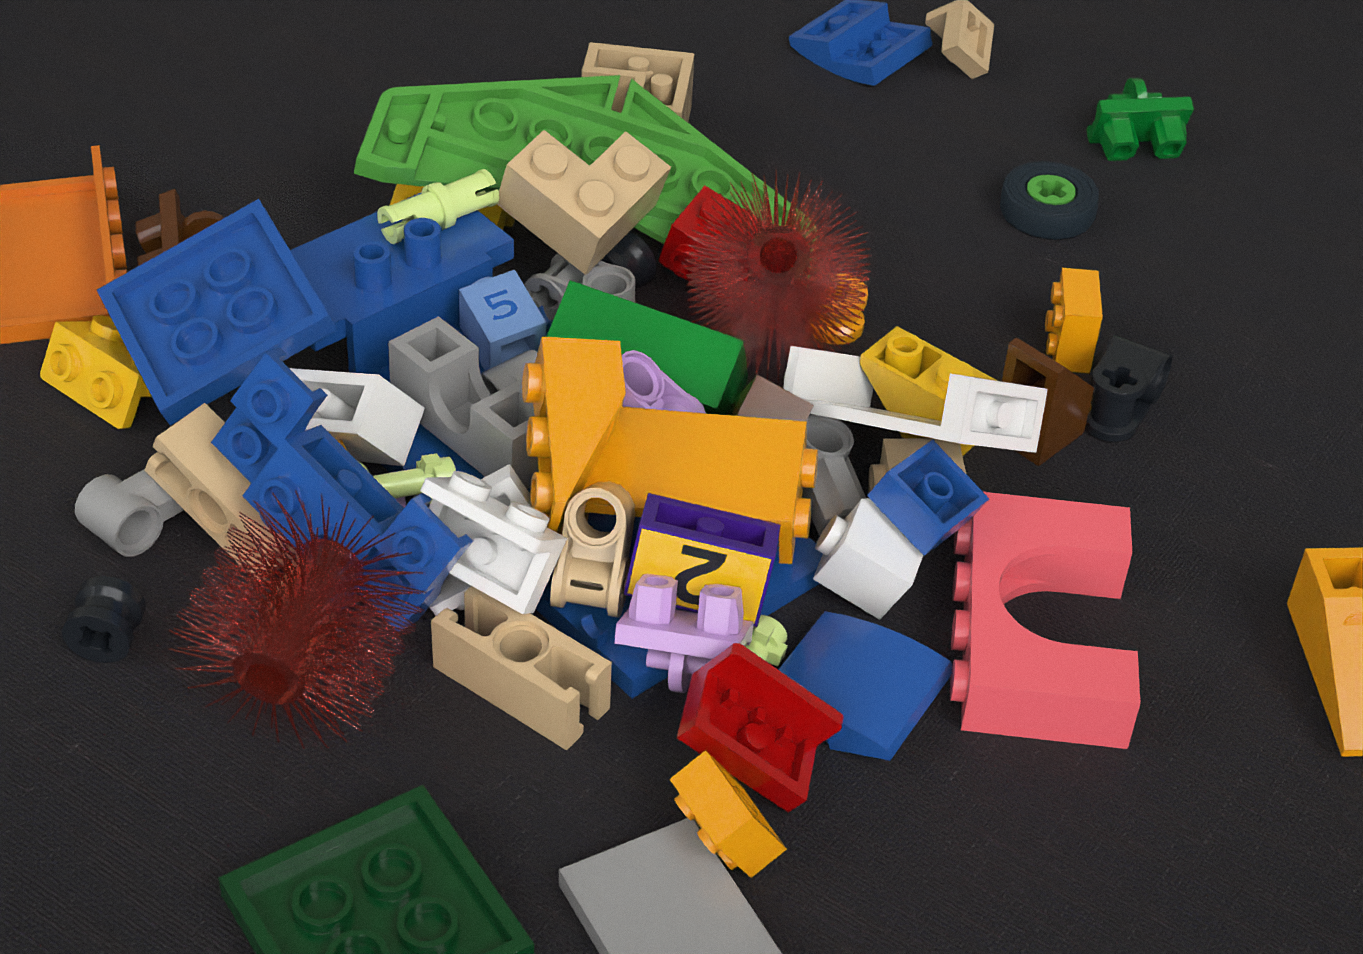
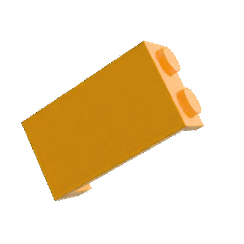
[559,407,818,564]

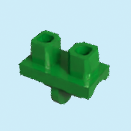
[1086,78,1194,161]

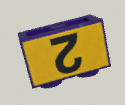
[623,493,781,627]

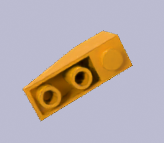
[522,337,626,533]
[1287,548,1363,757]

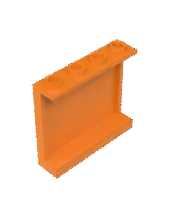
[0,145,127,344]

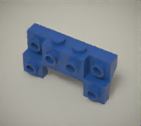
[211,348,473,632]

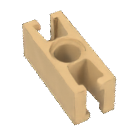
[144,403,299,585]
[431,586,612,750]

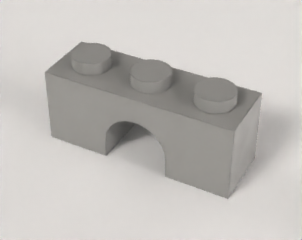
[389,316,539,489]

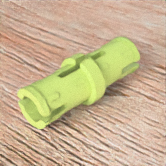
[377,169,499,244]

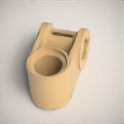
[550,481,635,618]

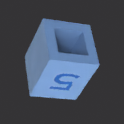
[459,270,546,371]

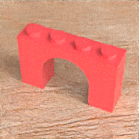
[950,492,1141,749]

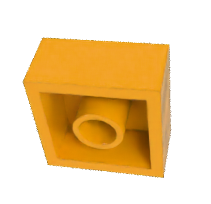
[1045,268,1103,374]
[670,750,787,878]

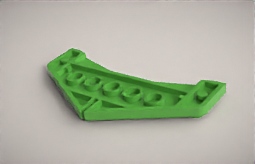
[354,75,817,312]

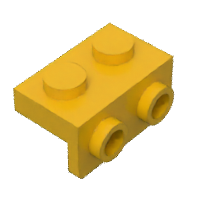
[40,315,151,429]

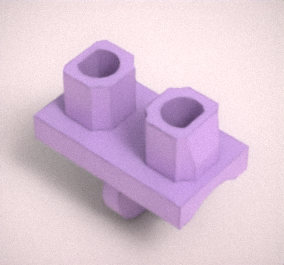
[615,573,754,693]

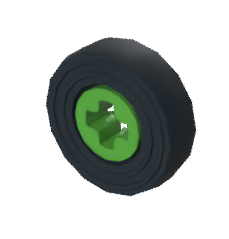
[1000,161,1099,240]

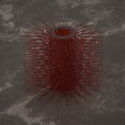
[685,169,872,384]
[169,490,427,749]

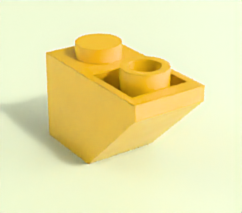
[860,326,997,456]

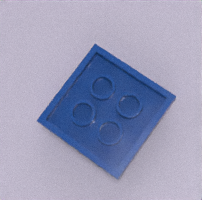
[97,199,338,425]

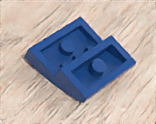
[789,0,932,86]
[778,611,952,761]

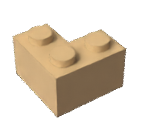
[582,42,695,122]
[497,130,671,275]

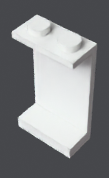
[783,346,1048,453]

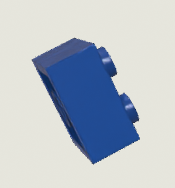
[867,439,989,556]

